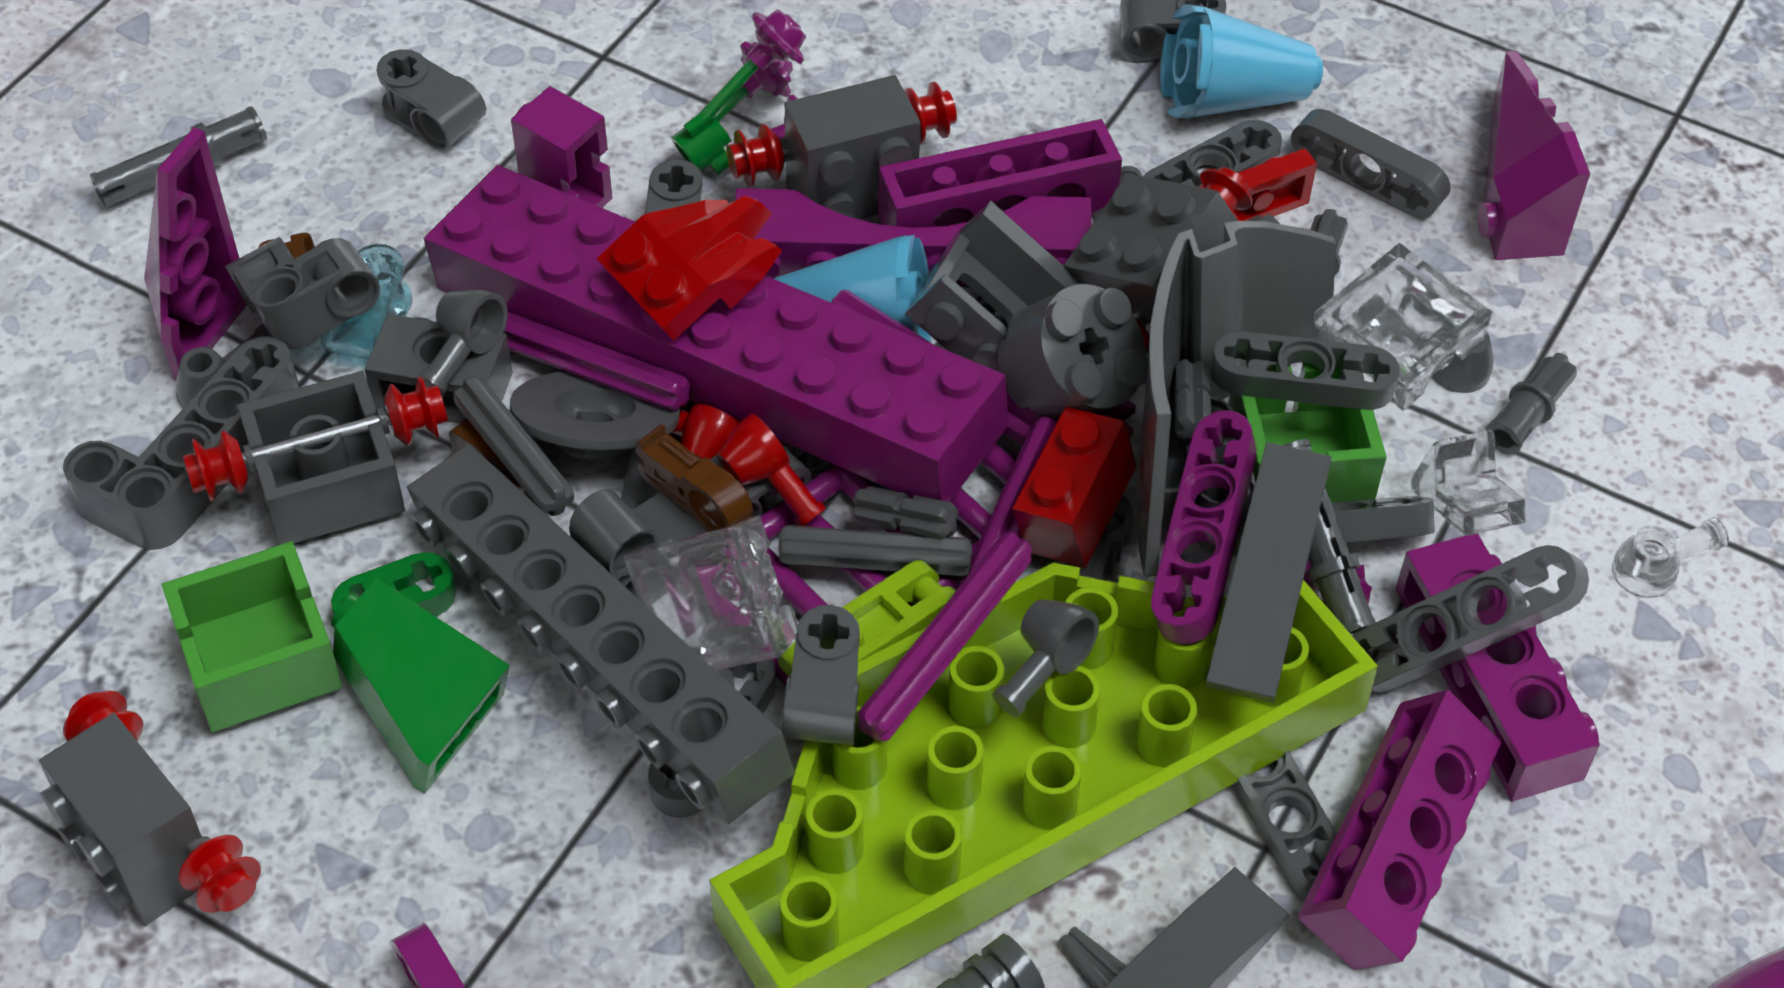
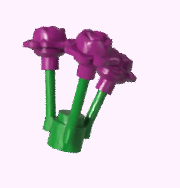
[671,9,806,175]

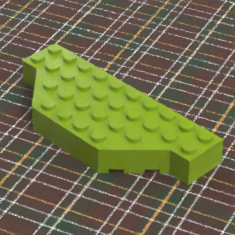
[709,563,1378,988]

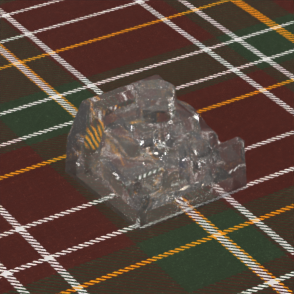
[1315,243,1493,411]
[623,515,798,670]

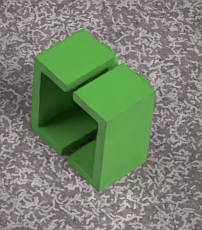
[1228,362,1387,503]
[161,541,343,733]

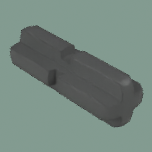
[1174,359,1211,441]
[852,486,958,540]

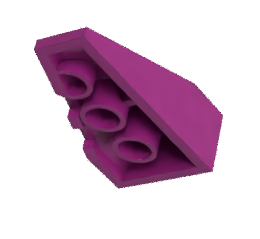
[1477,51,1590,260]
[144,127,247,381]

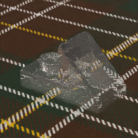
[1411,430,1526,536]

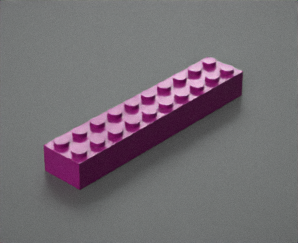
[423,165,1008,502]

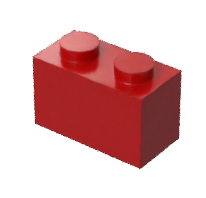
[1012,407,1137,569]

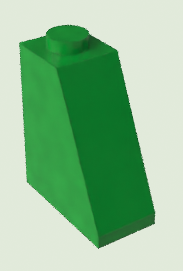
[331,578,510,793]

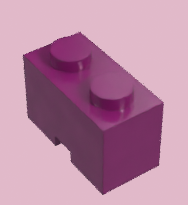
[511,86,613,208]

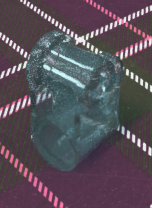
[320,244,413,359]

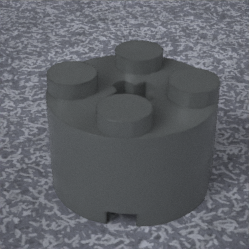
[997,284,1148,422]

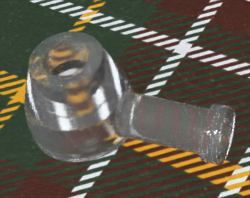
[1612,517,1729,598]

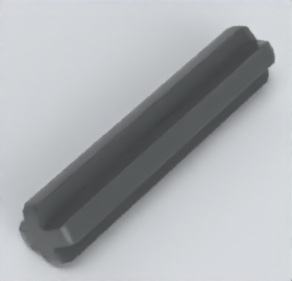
[453,377,574,516]
[778,525,972,576]

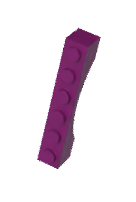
[735,188,1092,287]

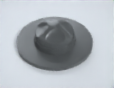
[510,371,680,460]

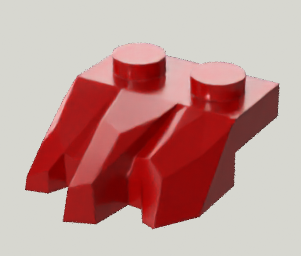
[596,195,783,341]

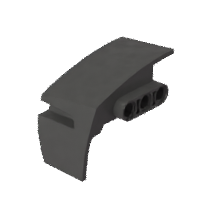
[1137,221,1336,577]

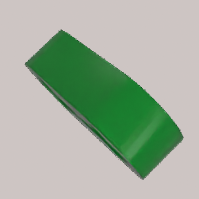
[331,552,457,617]

